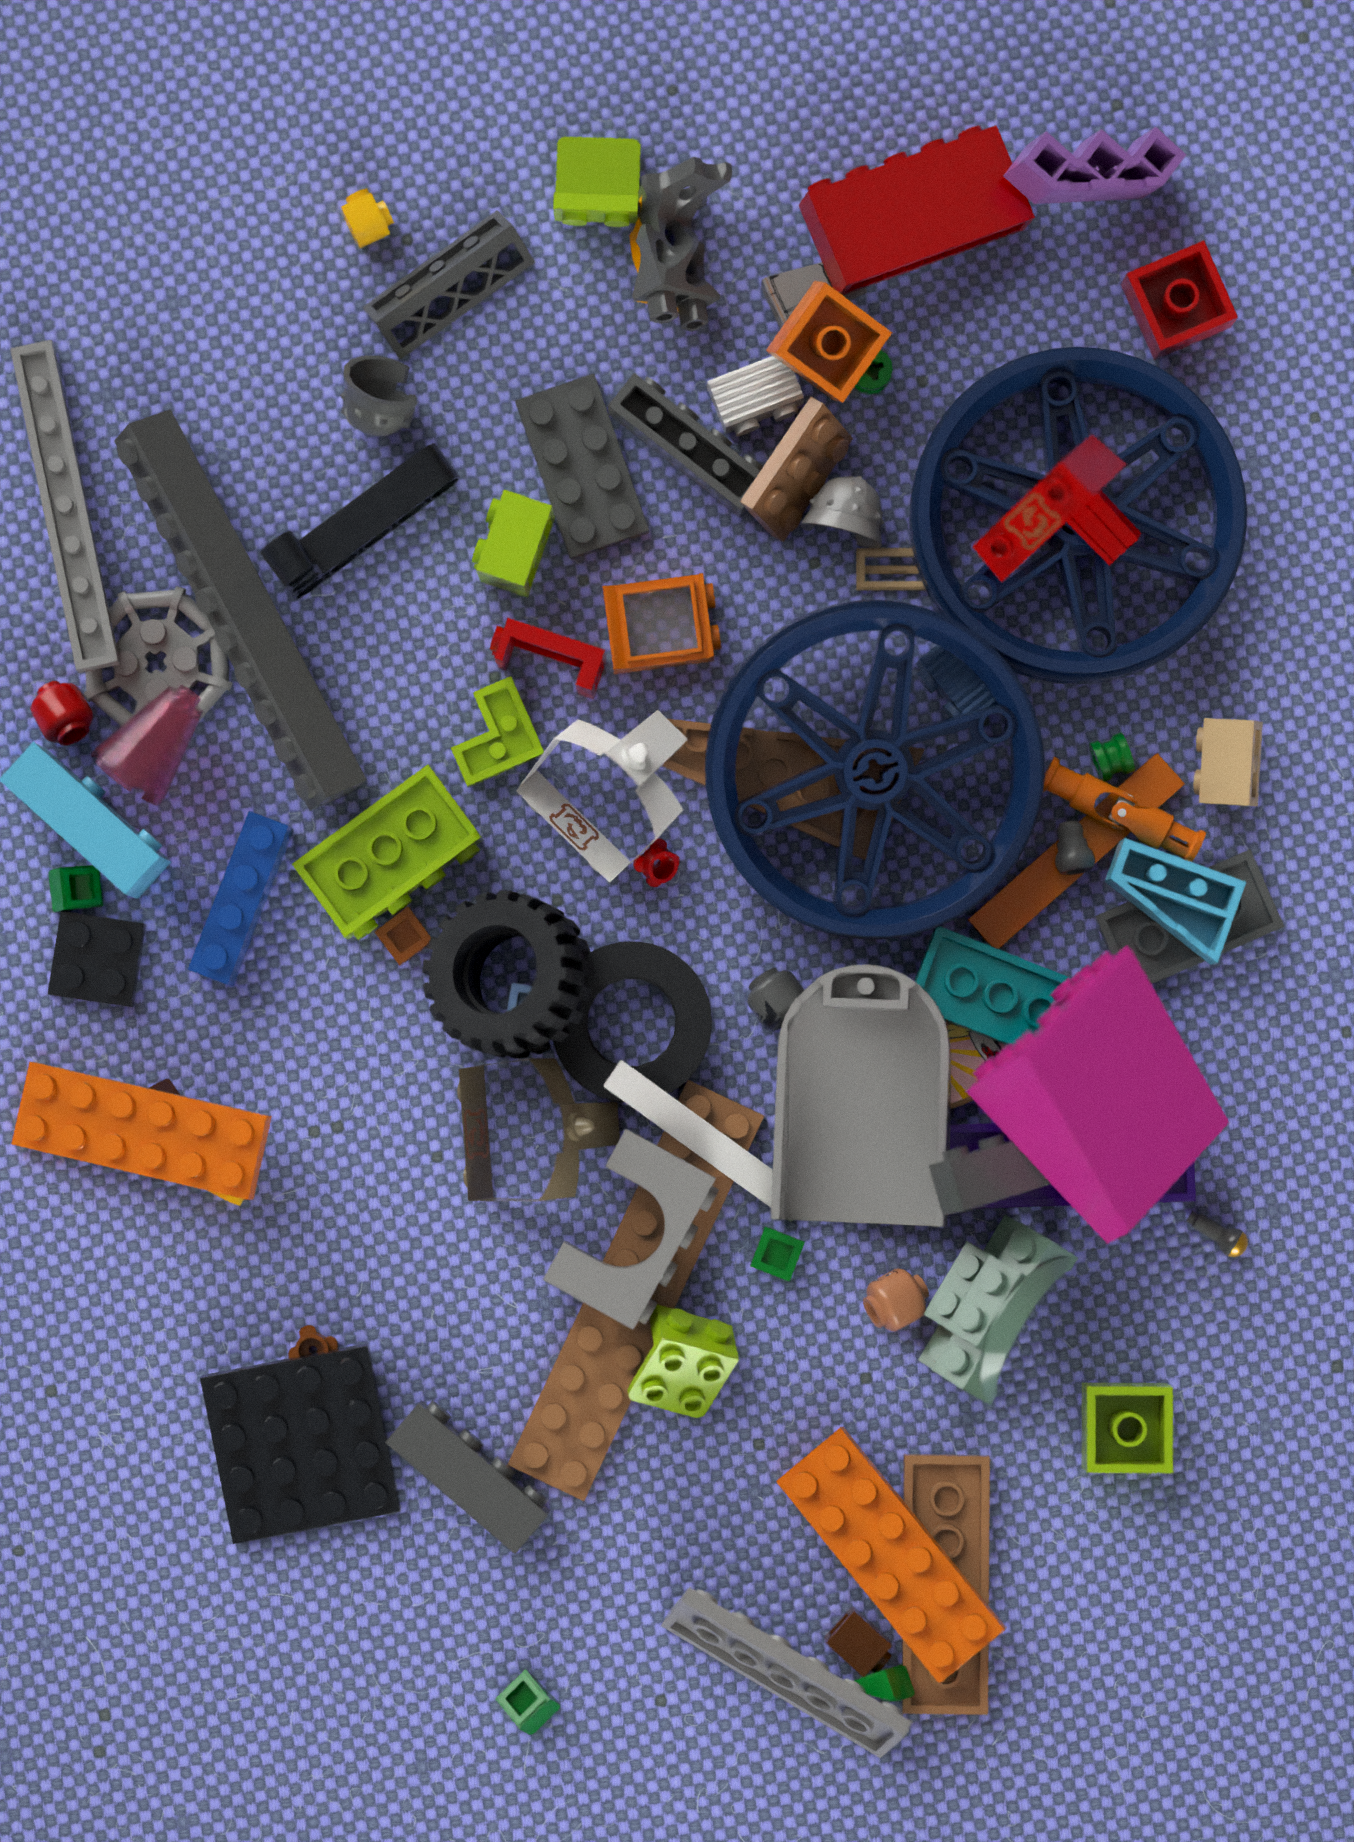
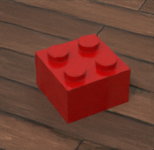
[1121,240,1238,360]

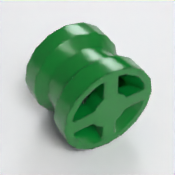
[854,350,893,395]
[1089,732,1135,782]

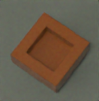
[374,907,431,966]

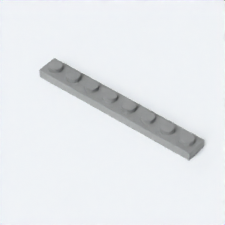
[10,340,120,673]

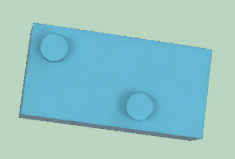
[0,742,171,899]

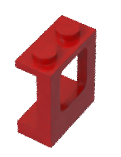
[490,618,607,699]

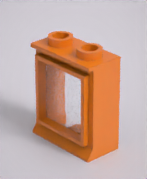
[602,573,721,674]

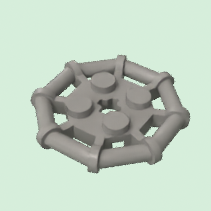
[84,586,233,738]

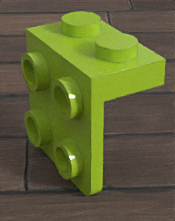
[553,137,641,227]
[628,1304,739,1418]

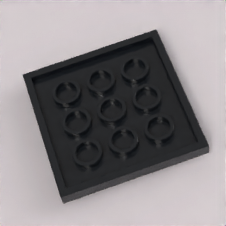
[200,1343,401,1544]

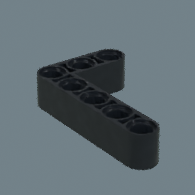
[260,443,460,600]

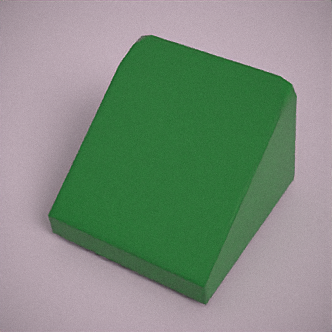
[48,865,103,912]
[853,1664,915,1702]
[495,1669,561,1735]

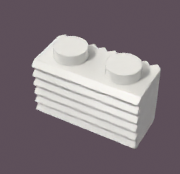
[707,356,804,436]

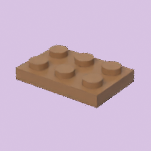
[740,397,853,542]

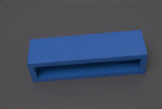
[187,811,294,986]

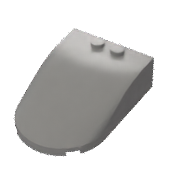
[771,965,951,1227]

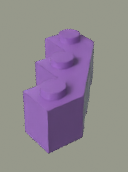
[1003,127,1186,204]

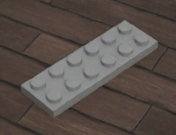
[661,1587,912,1758]

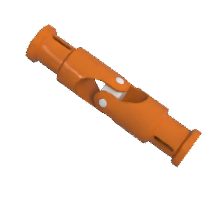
[1043,757,1206,862]

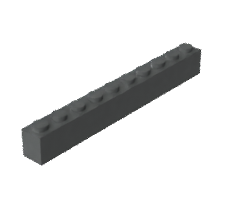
[114,409,367,811]

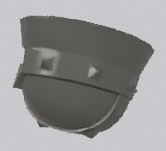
[340,355,418,436]

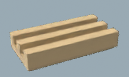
[856,548,926,591]

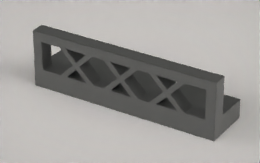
[362,210,536,360]

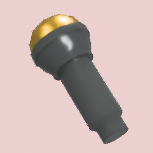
[1186,1211,1248,1257]

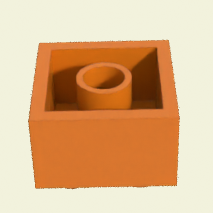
[766,281,892,403]

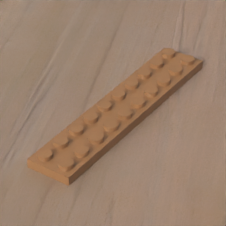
[507,1080,764,1501]

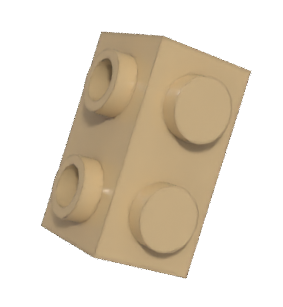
[1193,718,1263,806]

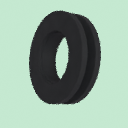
[553,941,712,1102]

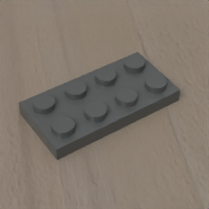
[515,373,649,560]
[1094,849,1284,984]

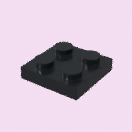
[47,911,146,1007]

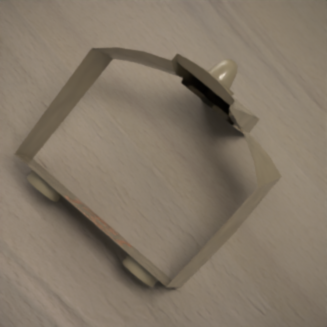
[457,1058,620,1201]

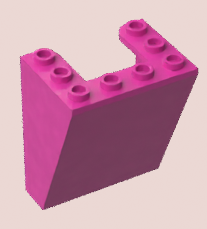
[966,946,1229,1244]

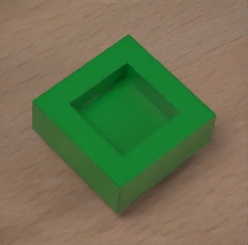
[750,1226,805,1282]

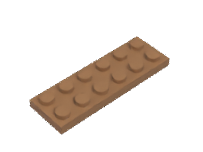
[901,1454,990,1715]

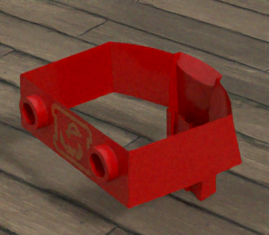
[972,434,1141,582]

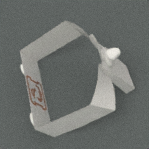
[516,710,688,882]

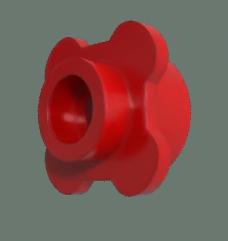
[633,838,680,887]

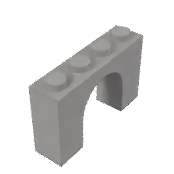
[543,1129,719,1329]

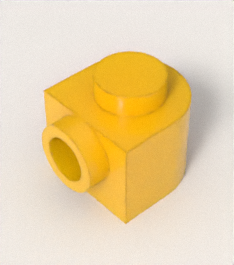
[341,188,394,249]

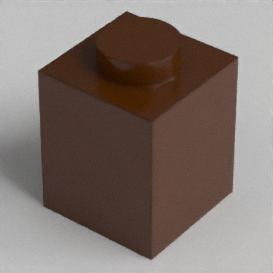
[824,1605,892,1677]

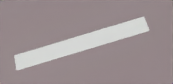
[603,1060,793,1222]

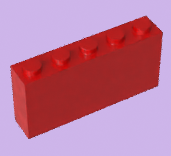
[798,125,1035,295]

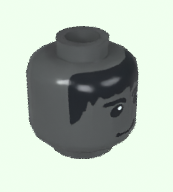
[747,968,804,1031]

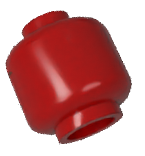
[30,681,94,746]

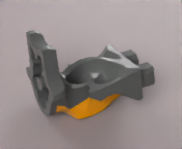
[629,157,733,331]

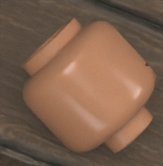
[863,1268,929,1332]

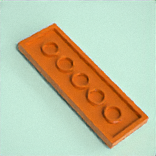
[11,1062,272,1200]
[776,1426,1006,1684]

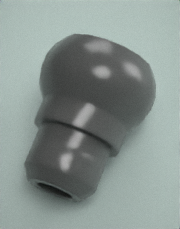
[1055,821,1095,875]

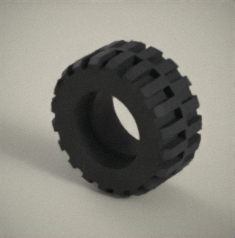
[422,890,594,1059]

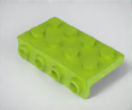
[292,764,484,940]

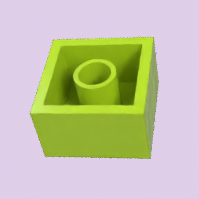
[472,489,555,598]
[1081,1382,1173,1473]

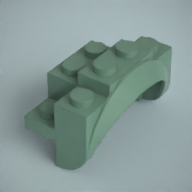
[918,1215,1078,1405]

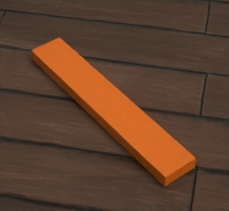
[967,753,1185,949]

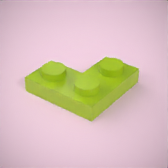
[451,676,544,788]

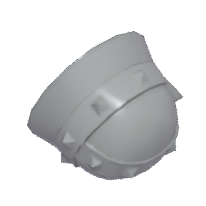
[800,476,884,548]

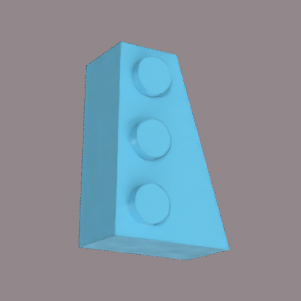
[1104,838,1246,965]

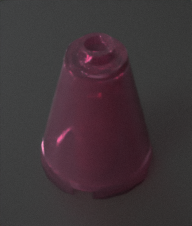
[91,684,203,805]

